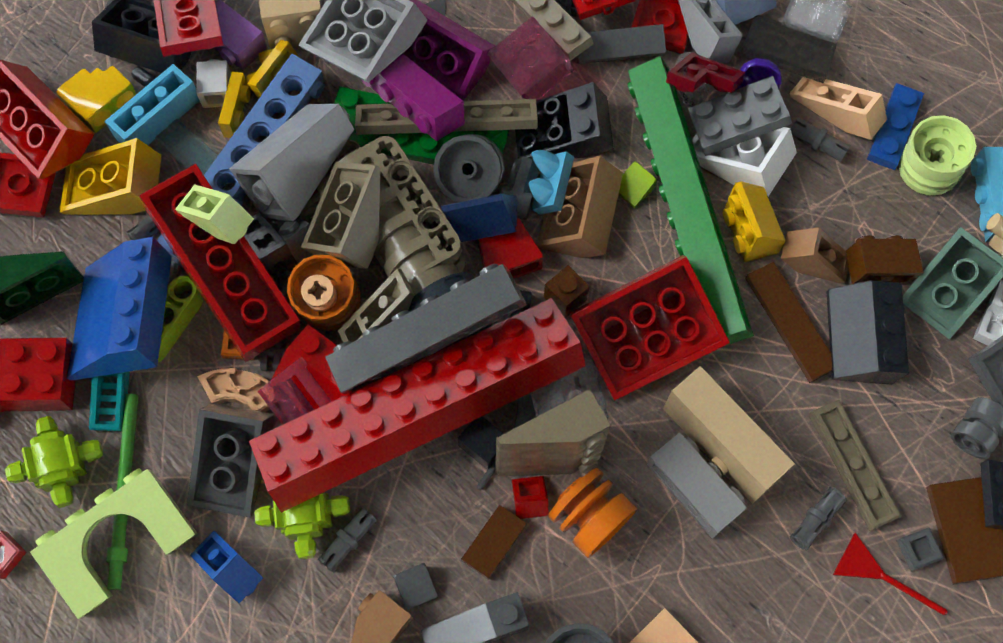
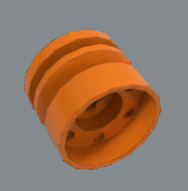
[287,255,361,331]
[548,468,638,558]

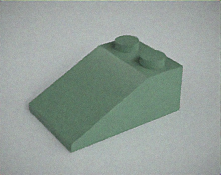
[903,227,1003,339]

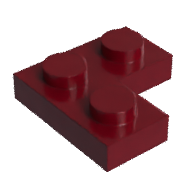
[666,52,745,93]

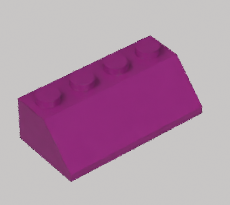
[403,0,497,101]

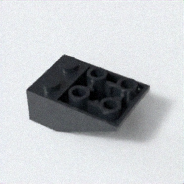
[515,82,614,159]

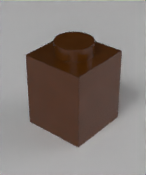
[543,265,590,318]

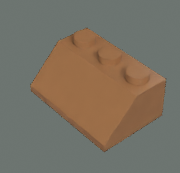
[537,156,623,258]

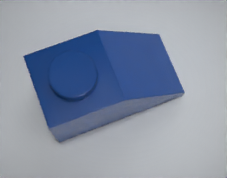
[190,531,263,603]

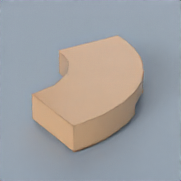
[197,368,285,412]

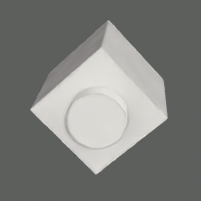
[196,59,231,108]

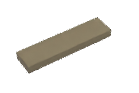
[808,400,902,531]

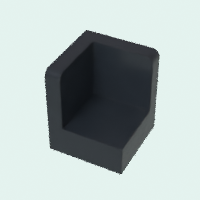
[458,416,503,470]

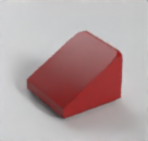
[512,476,549,519]

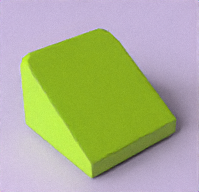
[618,161,657,208]

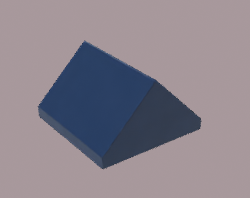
[441,194,518,242]

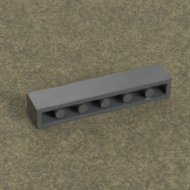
[325,264,526,394]

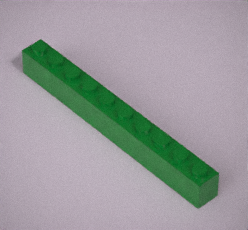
[627,56,754,347]

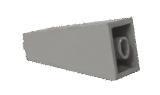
[229,104,354,221]

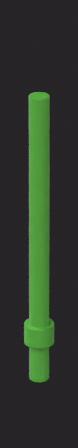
[106,394,139,590]

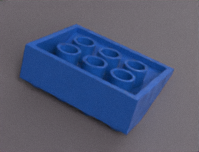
[67,237,172,381]

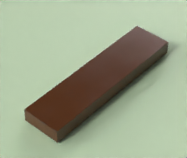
[745,262,832,383]

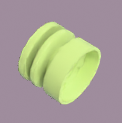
[898,115,976,196]

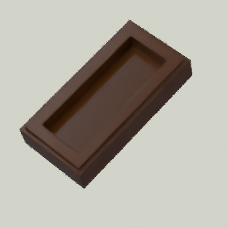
[461,505,527,580]

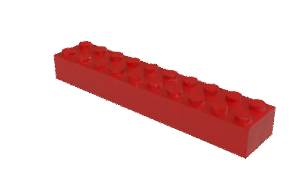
[249,298,586,513]

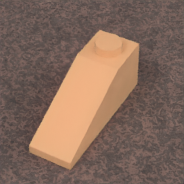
[790,74,887,140]

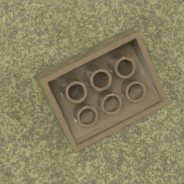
[496,389,611,476]

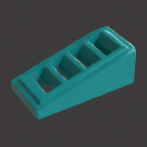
[89,371,130,431]

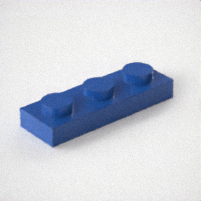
[866,83,924,170]

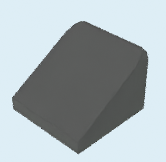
[393,563,438,610]

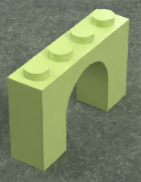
[30,468,198,619]

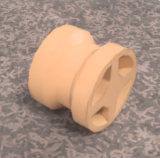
[301,275,337,312]

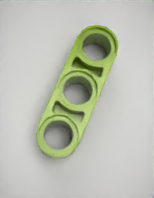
[158,276,203,362]

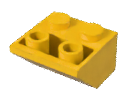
[723,181,786,262]

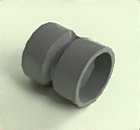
[951,397,1003,459]

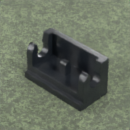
[244,213,296,278]

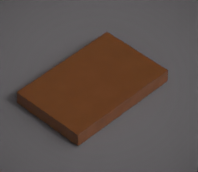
[926,477,1003,585]

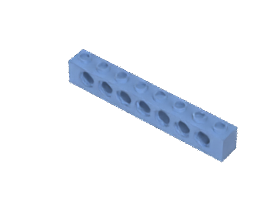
[157,54,325,267]

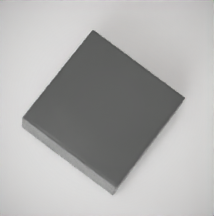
[896,527,945,571]

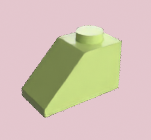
[175,184,254,244]

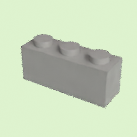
[647,432,747,539]

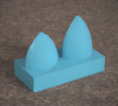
[529,150,574,215]

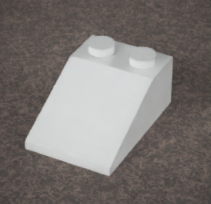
[692,127,797,196]

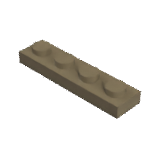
[511,0,594,61]

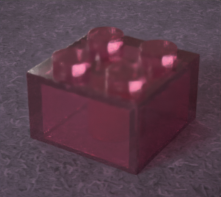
[487,16,574,101]

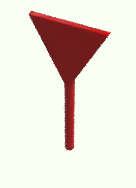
[833,533,948,615]

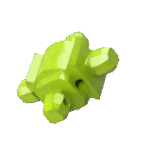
[5,416,103,508]
[254,493,350,559]

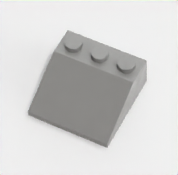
[298,0,427,82]

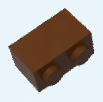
[845,235,924,285]

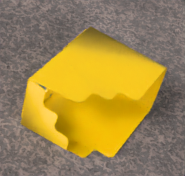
[57,66,136,133]

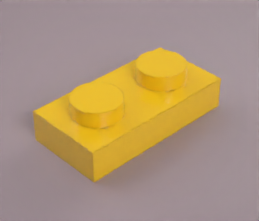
[218,71,251,138]

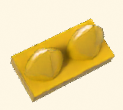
[246,40,300,99]

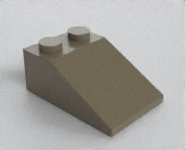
[301,162,380,269]

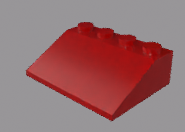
[570,255,730,401]

